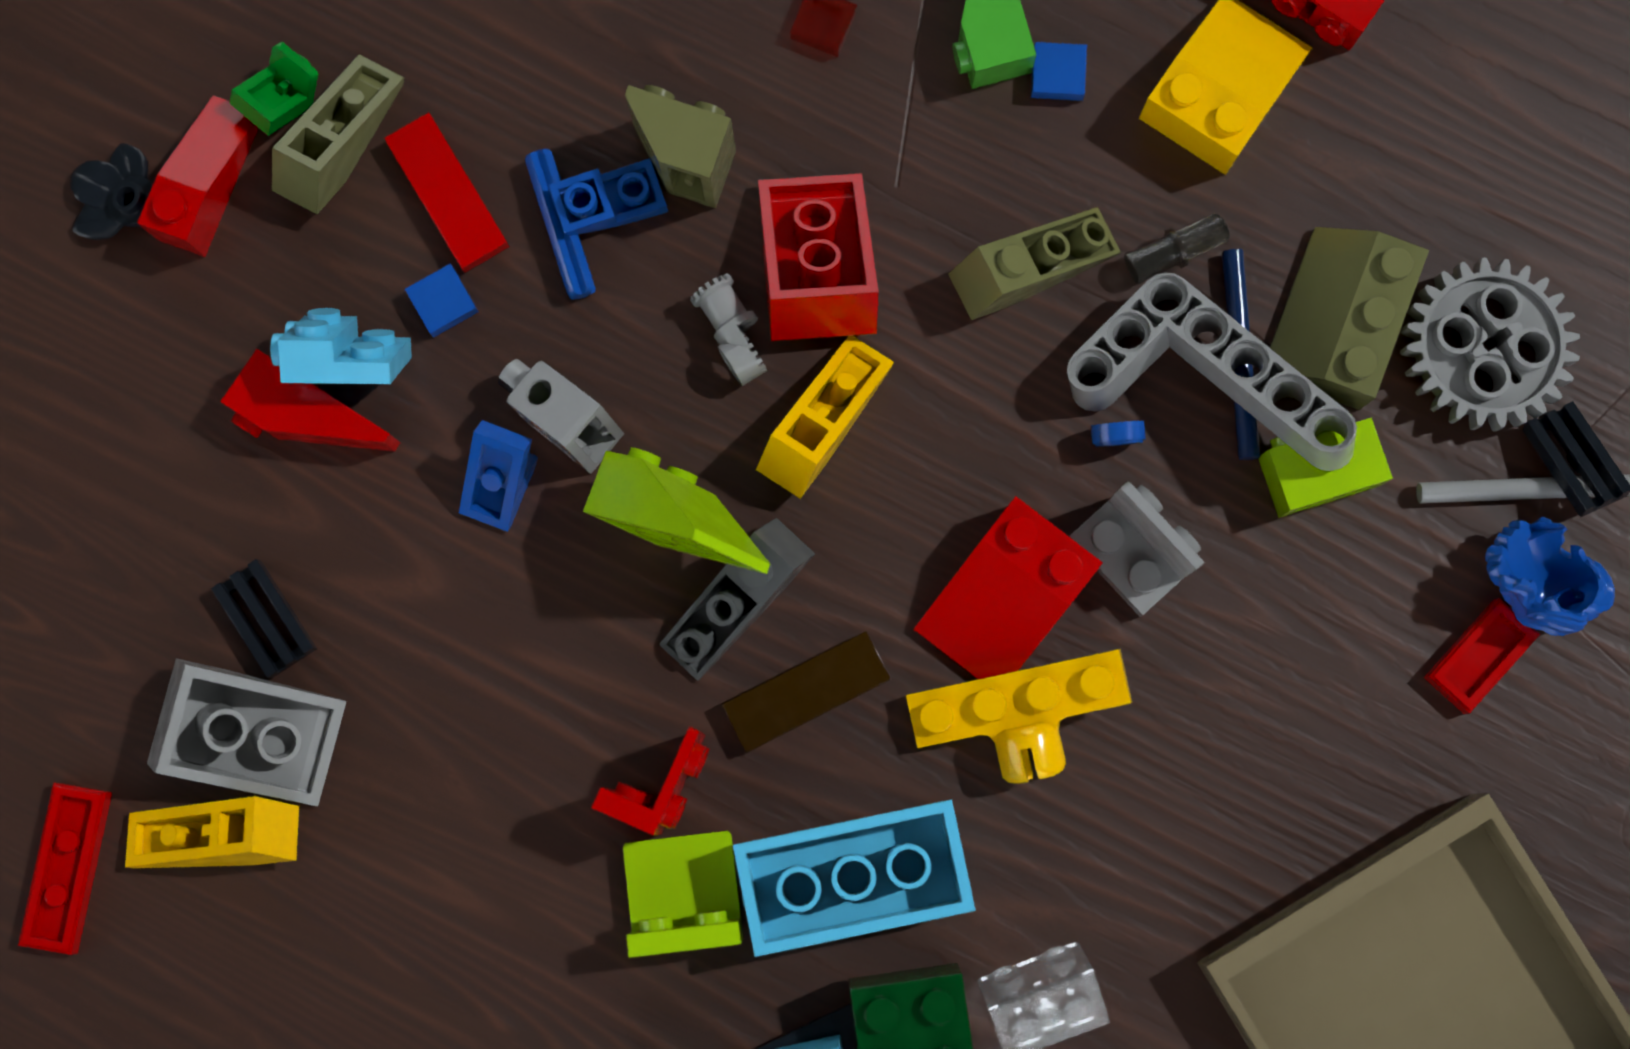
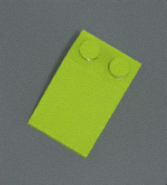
[583,447,770,574]

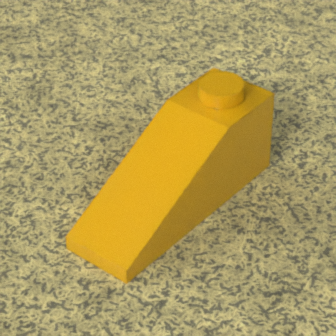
[756,335,894,499]
[125,796,299,868]

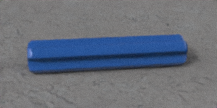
[525,149,596,300]

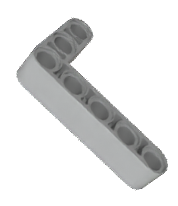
[1067,272,1357,471]

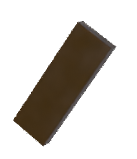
[722,631,891,753]

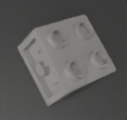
[1069,481,1204,617]

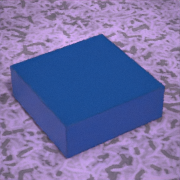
[1031,42,1087,101]
[405,263,479,338]

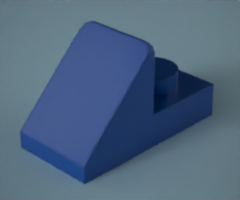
[459,420,537,532]

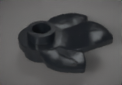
[70,143,154,240]

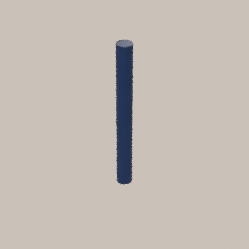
[1222,249,1260,460]

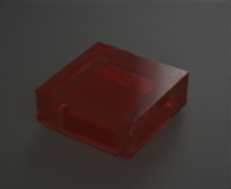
[790,0,857,57]

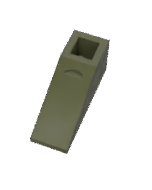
[948,207,1121,320]

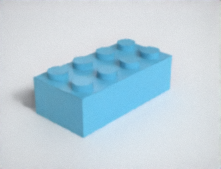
[733,800,976,957]

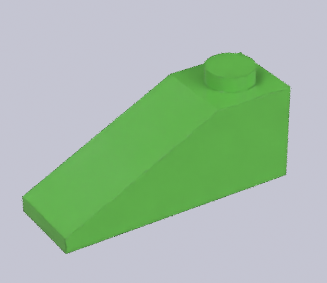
[952,0,1036,89]

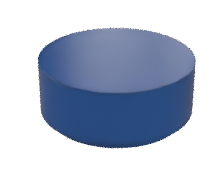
[1091,421,1146,447]

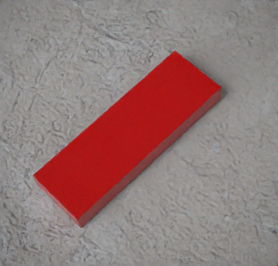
[384,112,510,273]
[18,783,113,955]

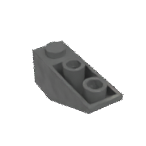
[659,518,815,681]

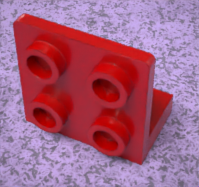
[592,727,710,835]

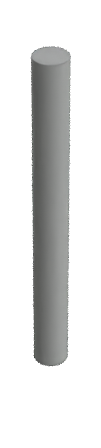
[1416,474,1630,504]

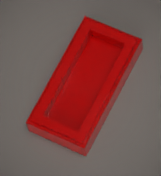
[1424,598,1540,714]

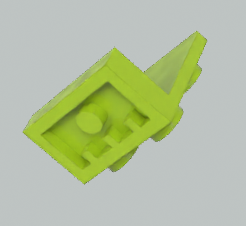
[623,831,744,958]

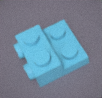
[270,308,412,384]

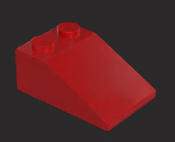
[758,173,879,341]
[913,496,1103,680]

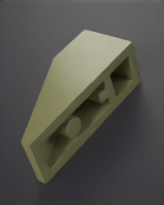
[272,54,404,214]

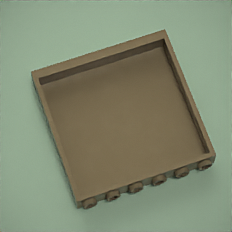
[1197,793,1630,1049]

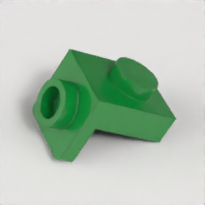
[229,42,318,136]

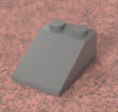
[147,658,347,806]

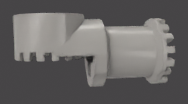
[690,273,767,386]

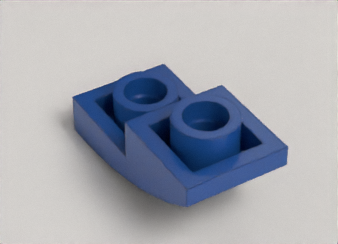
[548,158,668,236]

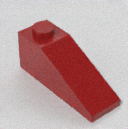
[137,95,258,257]
[220,349,401,451]

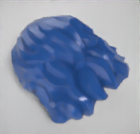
[1485,517,1615,636]

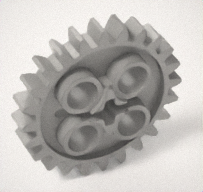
[1400,257,1580,432]

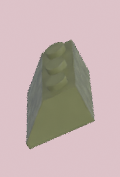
[1269,227,1429,410]

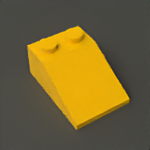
[1139,0,1312,175]

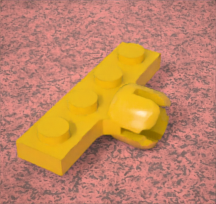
[906,649,1132,784]

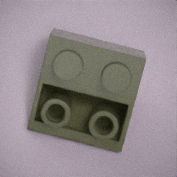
[625,85,736,208]

